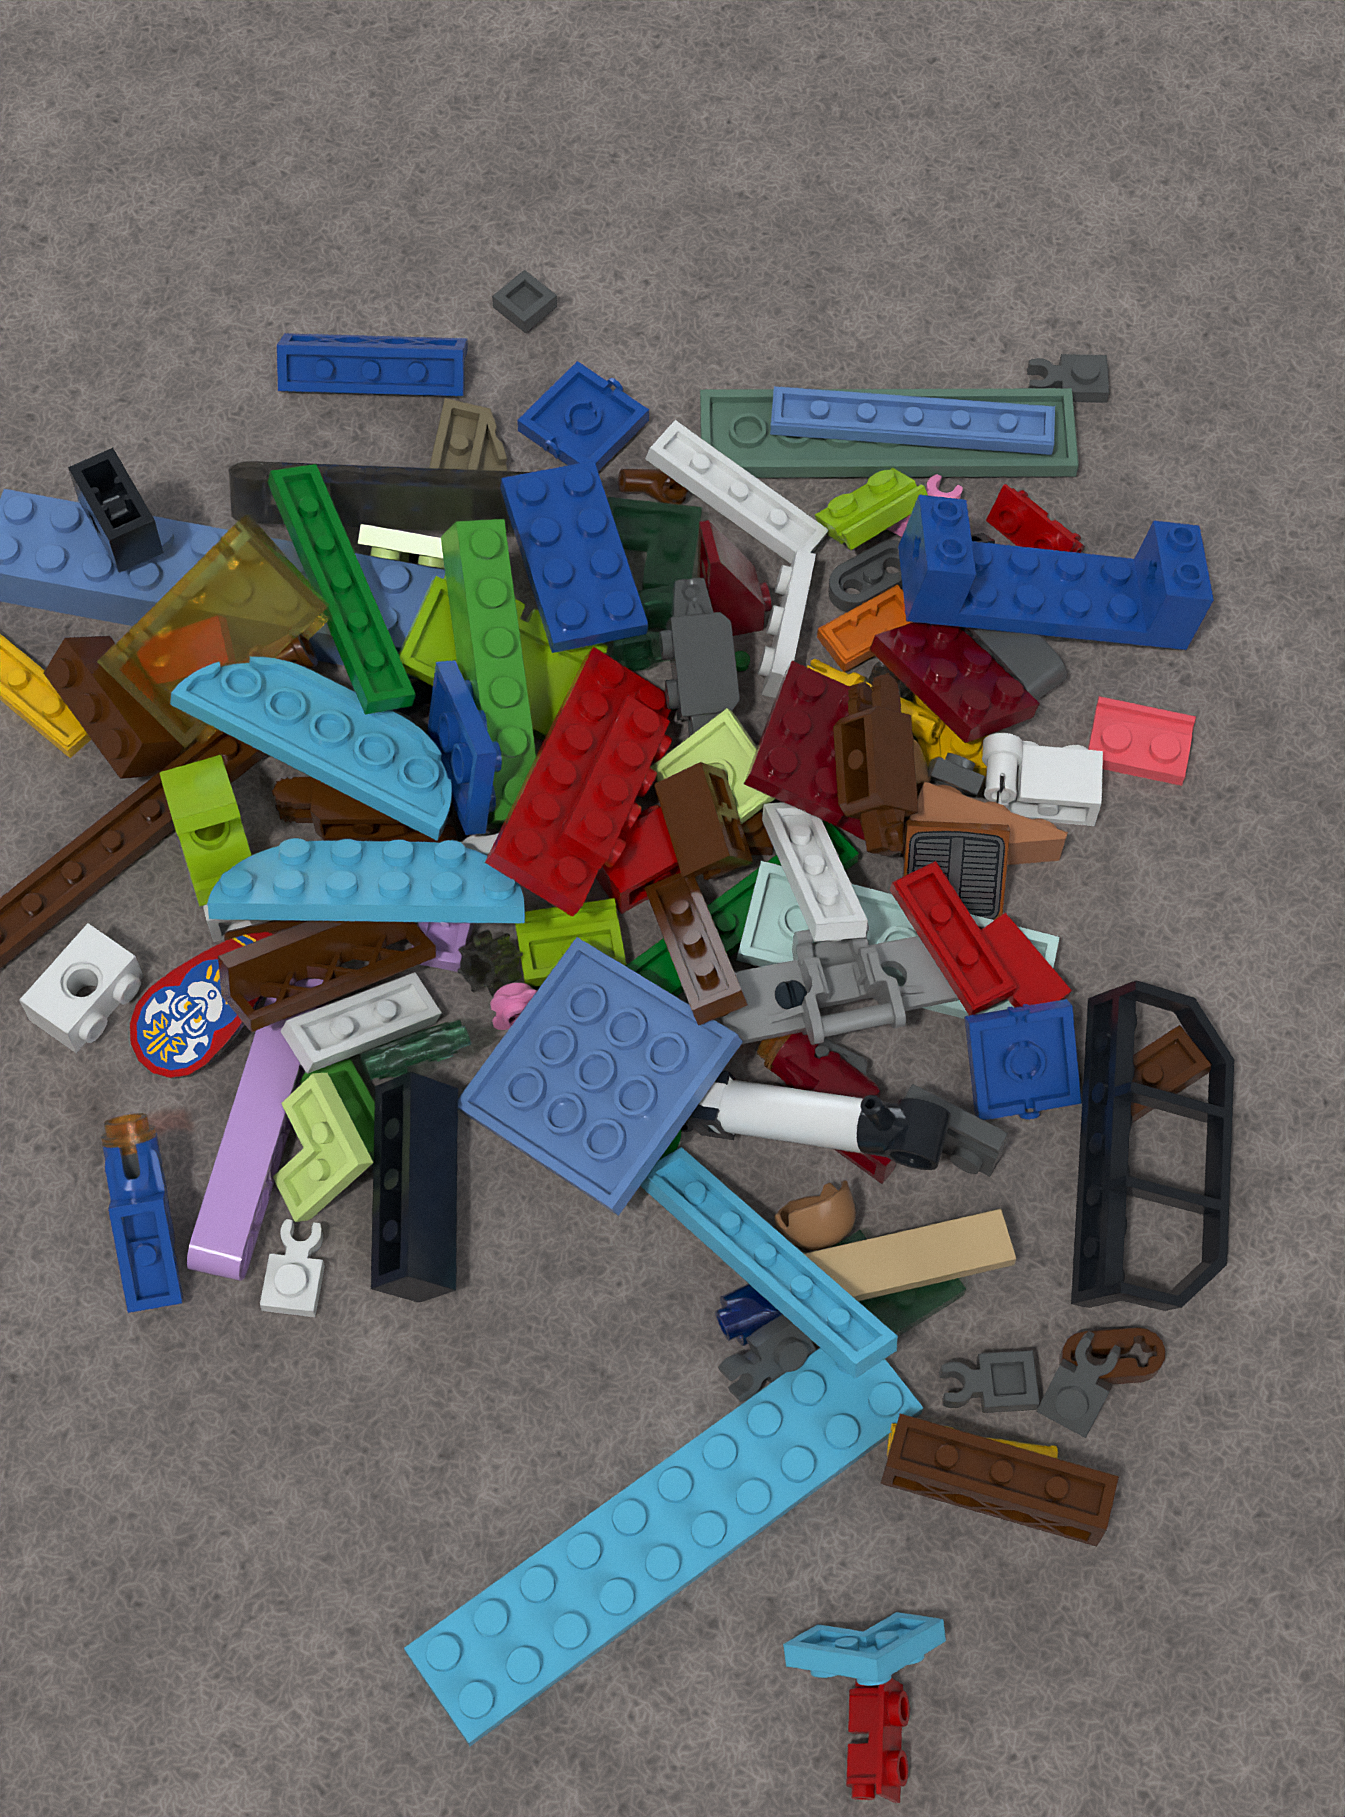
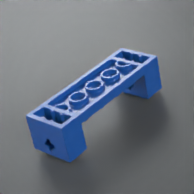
[898,495,1214,650]

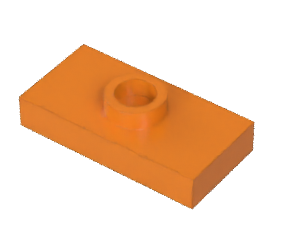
[817,585,912,672]

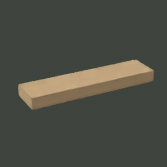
[804,1209,1016,1301]

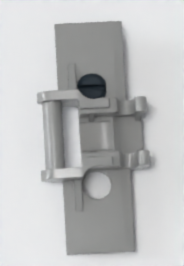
[720,922,959,1045]

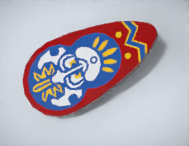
[130,932,274,1079]

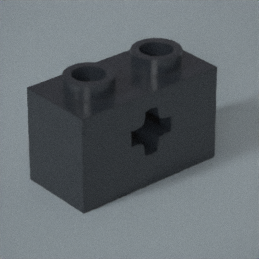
[68,448,164,573]

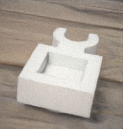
[260,1219,325,1317]

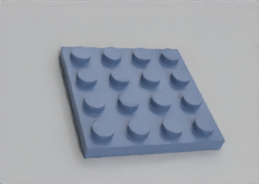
[458,937,743,1216]

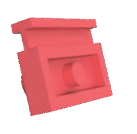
[1088,696,1196,786]

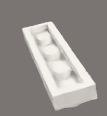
[645,420,829,563]
[762,802,868,942]

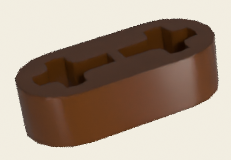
[1059,1328,1165,1384]

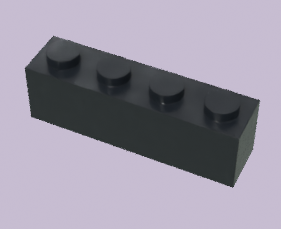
[371,1072,458,1302]

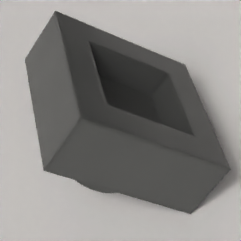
[492,270,557,333]
[928,753,985,797]

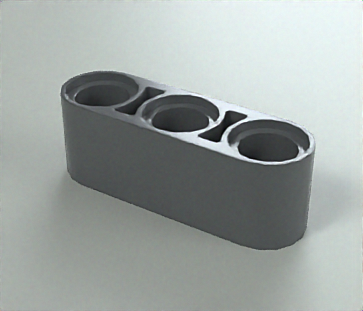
[960,627,1067,700]

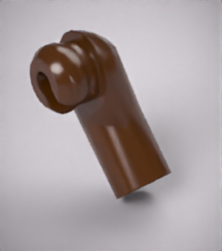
[618,469,688,507]

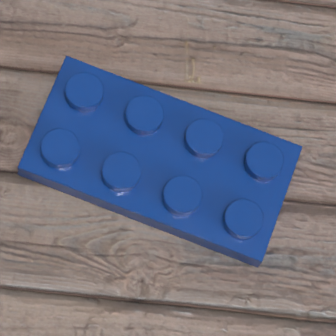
[500,461,648,653]

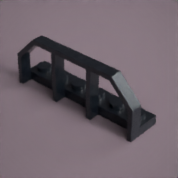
[1071,980,1235,1311]

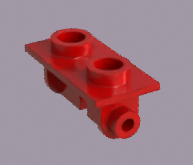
[986,484,1085,553]
[846,1678,910,1803]

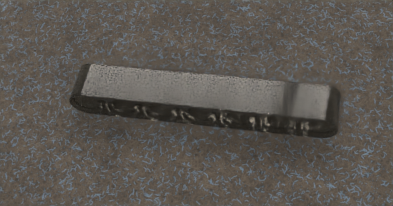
[228,461,531,534]

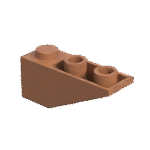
[900,781,1068,865]

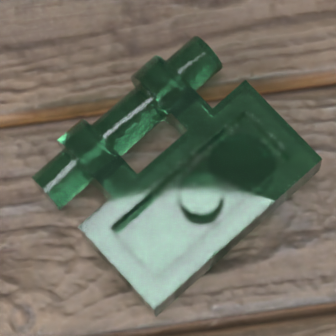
[358,1019,471,1080]

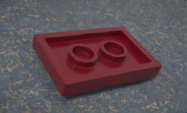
[869,622,1040,743]
[744,661,850,826]

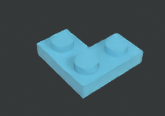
[783,1612,946,1686]

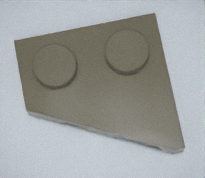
[426,398,509,503]

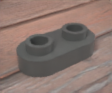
[828,540,903,612]

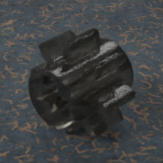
[457,929,523,997]

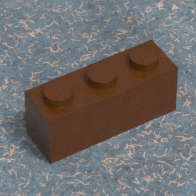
[43,636,187,779]

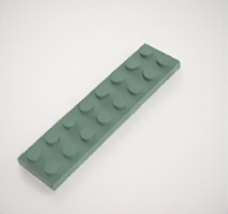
[700,388,1079,478]

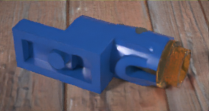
[101,1113,183,1313]

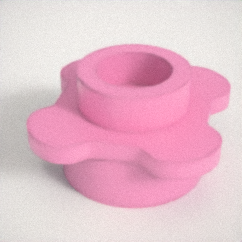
[490,983,537,1030]

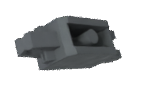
[659,578,740,737]

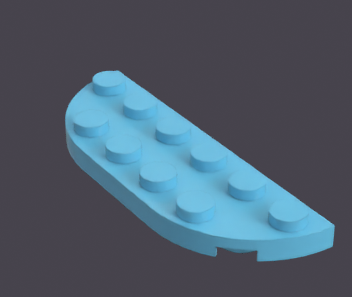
[170,657,452,841]
[207,838,525,923]

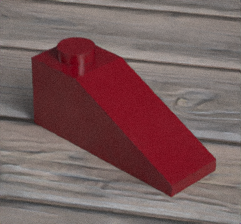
[697,520,772,636]

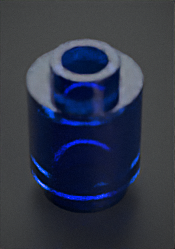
[715,1283,783,1346]

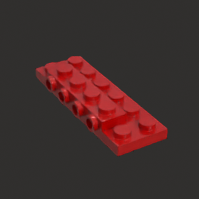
[485,647,672,917]

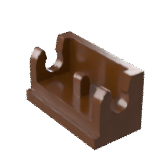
[654,762,753,880]

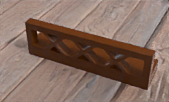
[218,921,436,1032]
[880,1414,1119,1547]

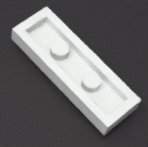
[757,549,816,698]
[280,972,441,1074]

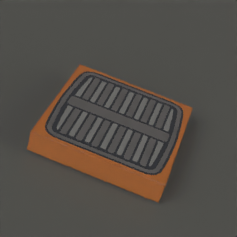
[902,820,1010,920]

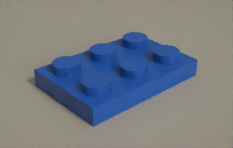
[427,660,502,835]

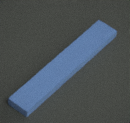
[770,386,1055,455]

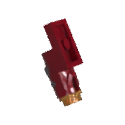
[757,1032,896,1184]

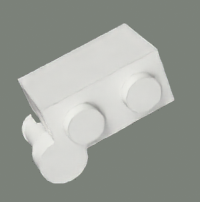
[982,733,1103,826]

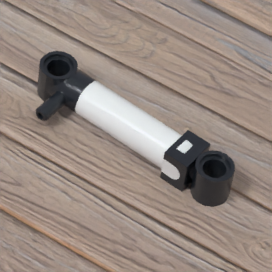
[681,1071,951,1170]

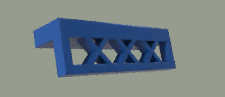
[277,333,468,396]

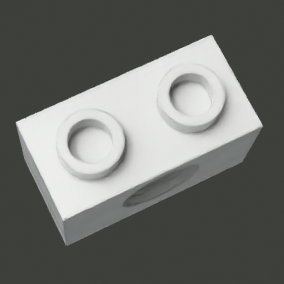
[19,923,143,1053]

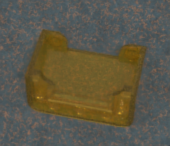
[97,514,329,748]

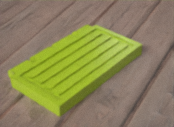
[399,575,608,741]

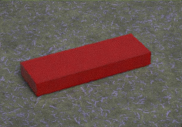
[889,861,1017,1016]

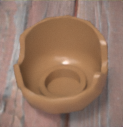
[774,1180,856,1250]

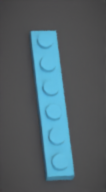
[641,1147,898,1379]

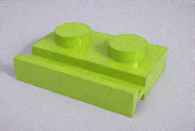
[815,468,928,550]
[515,898,627,987]

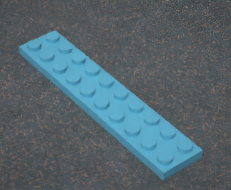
[404,1348,923,1746]

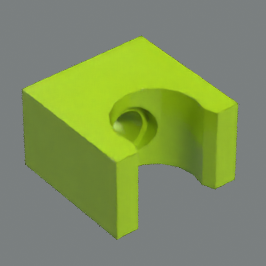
[159,755,252,907]

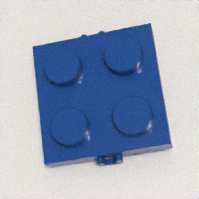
[517,361,649,471]
[964,999,1081,1120]

